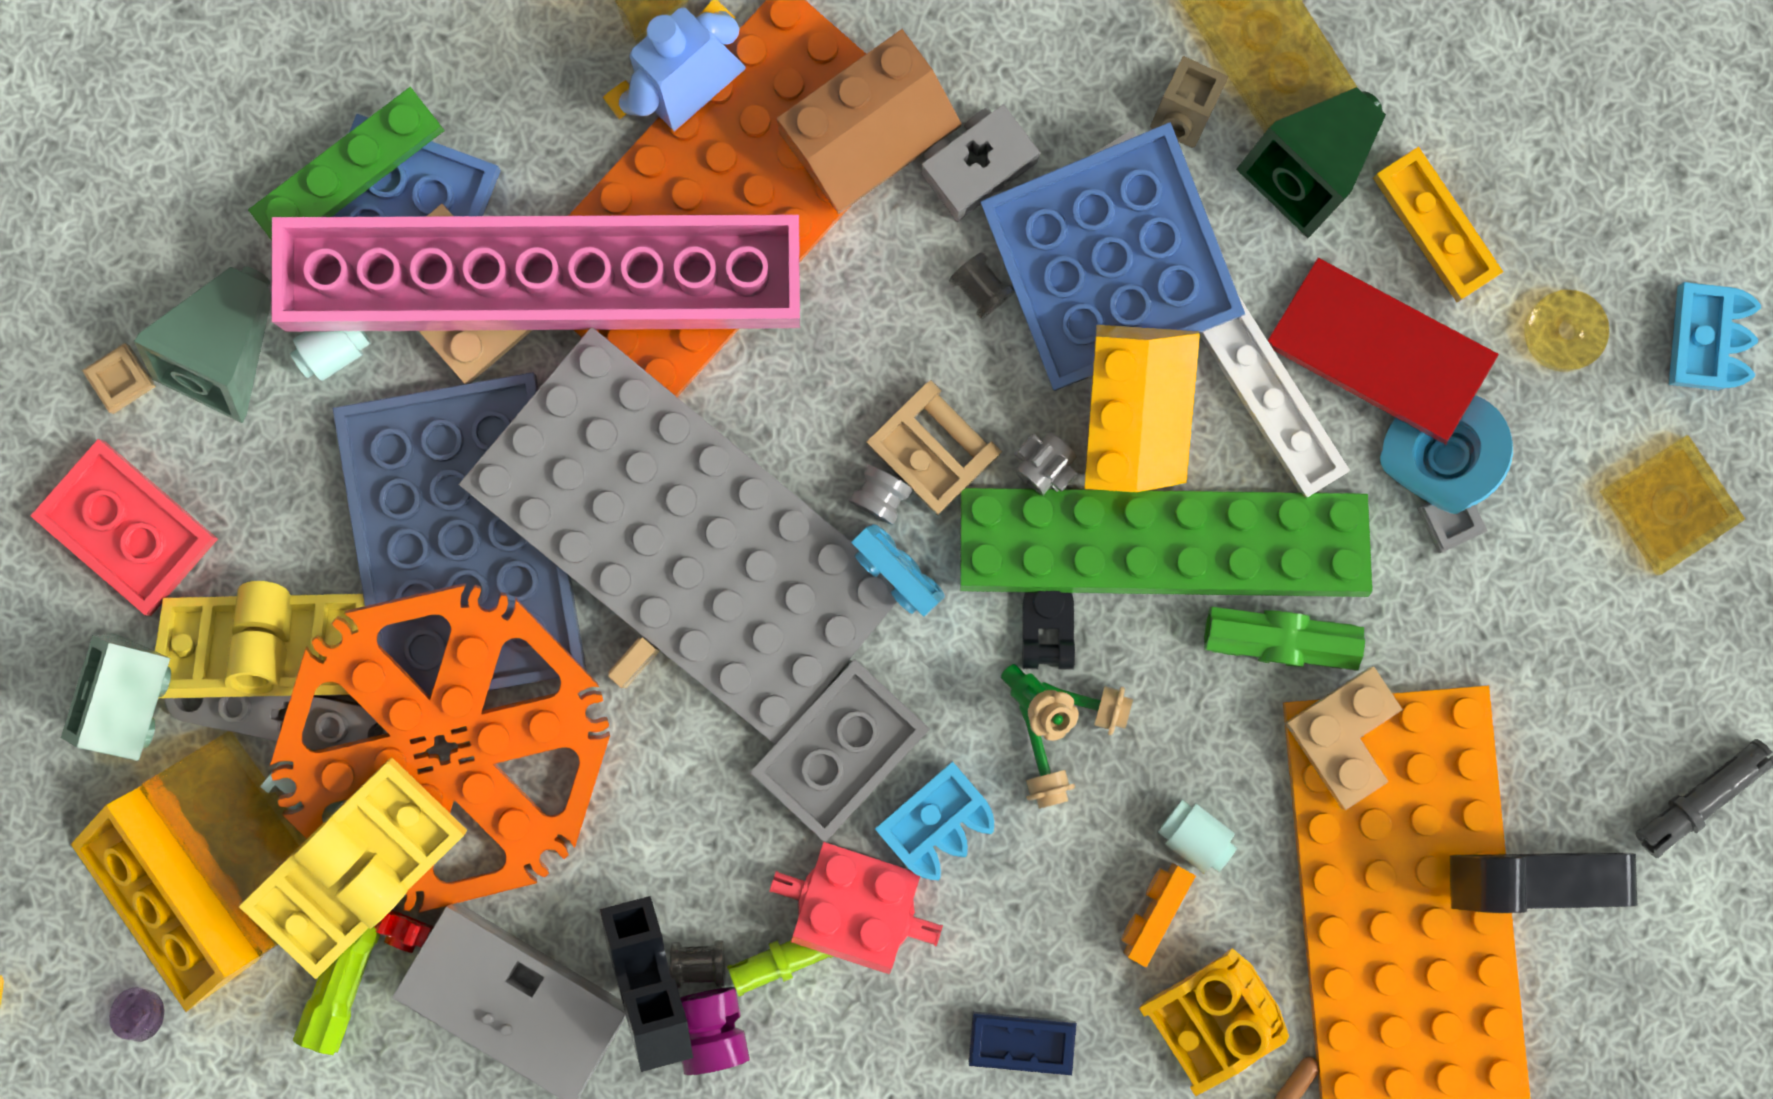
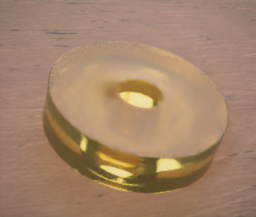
[1524,290,1610,372]

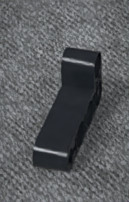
[1450,853,1638,913]

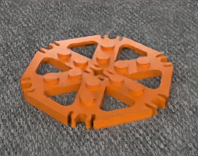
[270,583,610,913]

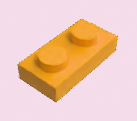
[1121,863,1196,967]

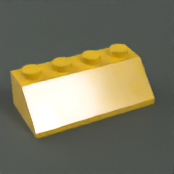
[70,778,274,1012]

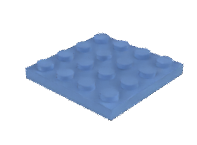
[980,122,1246,391]

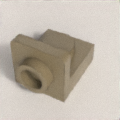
[1150,56,1228,148]

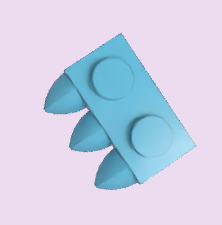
[1668,282,1761,391]
[851,524,945,617]
[875,761,994,880]

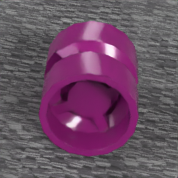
[680,987,750,1075]

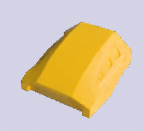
[1139,948,1289,1097]

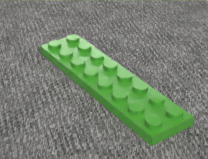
[960,488,1373,597]

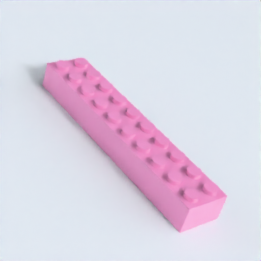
[272,215,800,332]

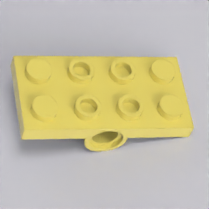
[155,581,365,698]
[239,757,467,979]

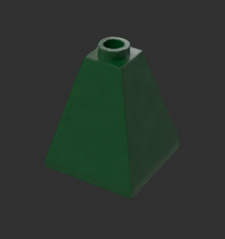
[1236,87,1386,238]

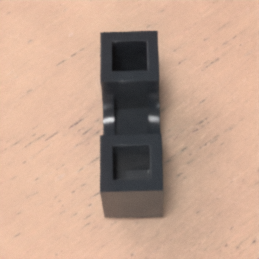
[600,896,693,1072]

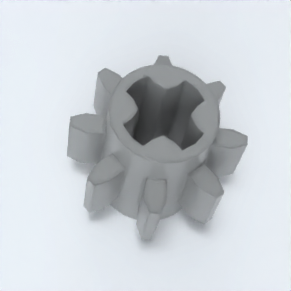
[1014,432,1077,496]

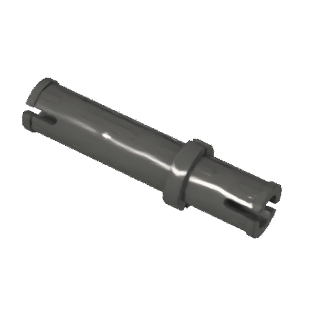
[1635,739,1773,858]

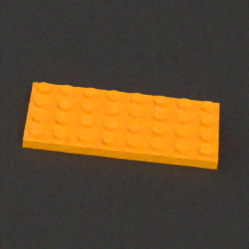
[1283,685,1531,1099]

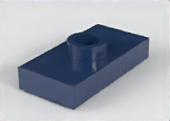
[968,1011,1077,1076]

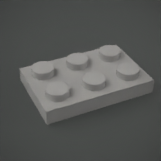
[750,659,930,842]

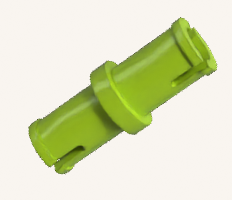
[727,940,834,997]

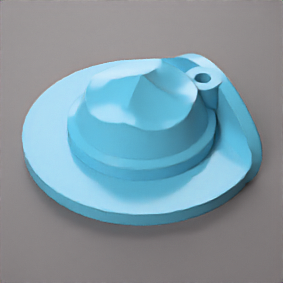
[1380,395,1513,514]

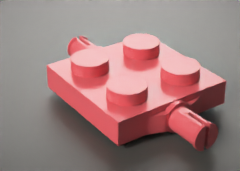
[769,842,943,975]

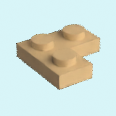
[1285,666,1403,810]

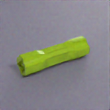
[292,926,380,1055]

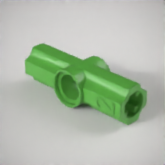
[1204,607,1365,671]

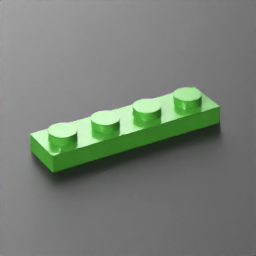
[248,87,445,241]

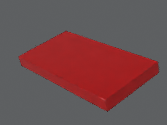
[1268,257,1499,445]

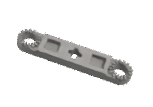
[164,695,414,750]

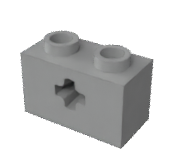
[921,104,1040,222]

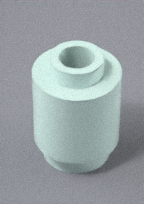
[290,331,371,381]
[1158,800,1237,874]

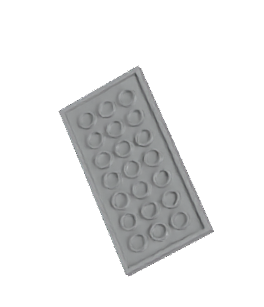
[458,328,897,745]

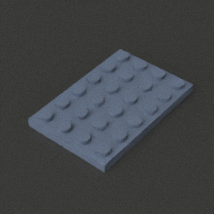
[333,372,587,696]

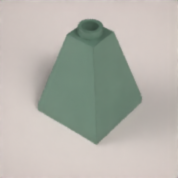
[134,266,272,423]

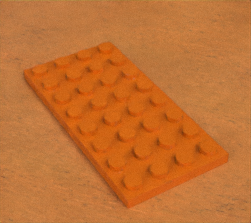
[568,0,866,397]

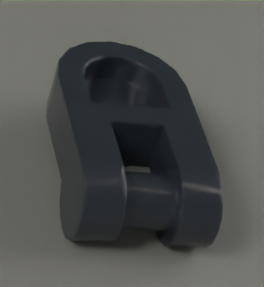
[1022,591,1075,670]

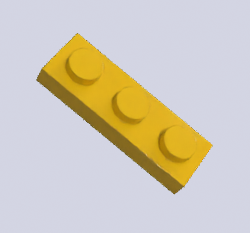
[1373,146,1503,302]

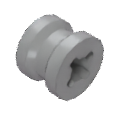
[849,465,912,525]

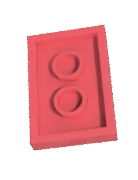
[31,439,218,616]

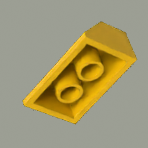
[1085,325,1200,492]

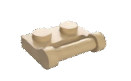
[866,380,1002,516]

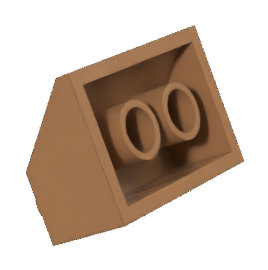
[777,29,962,214]

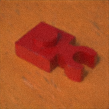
[375,909,434,953]

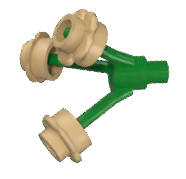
[1001,664,1133,809]

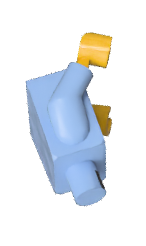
[603,0,746,132]

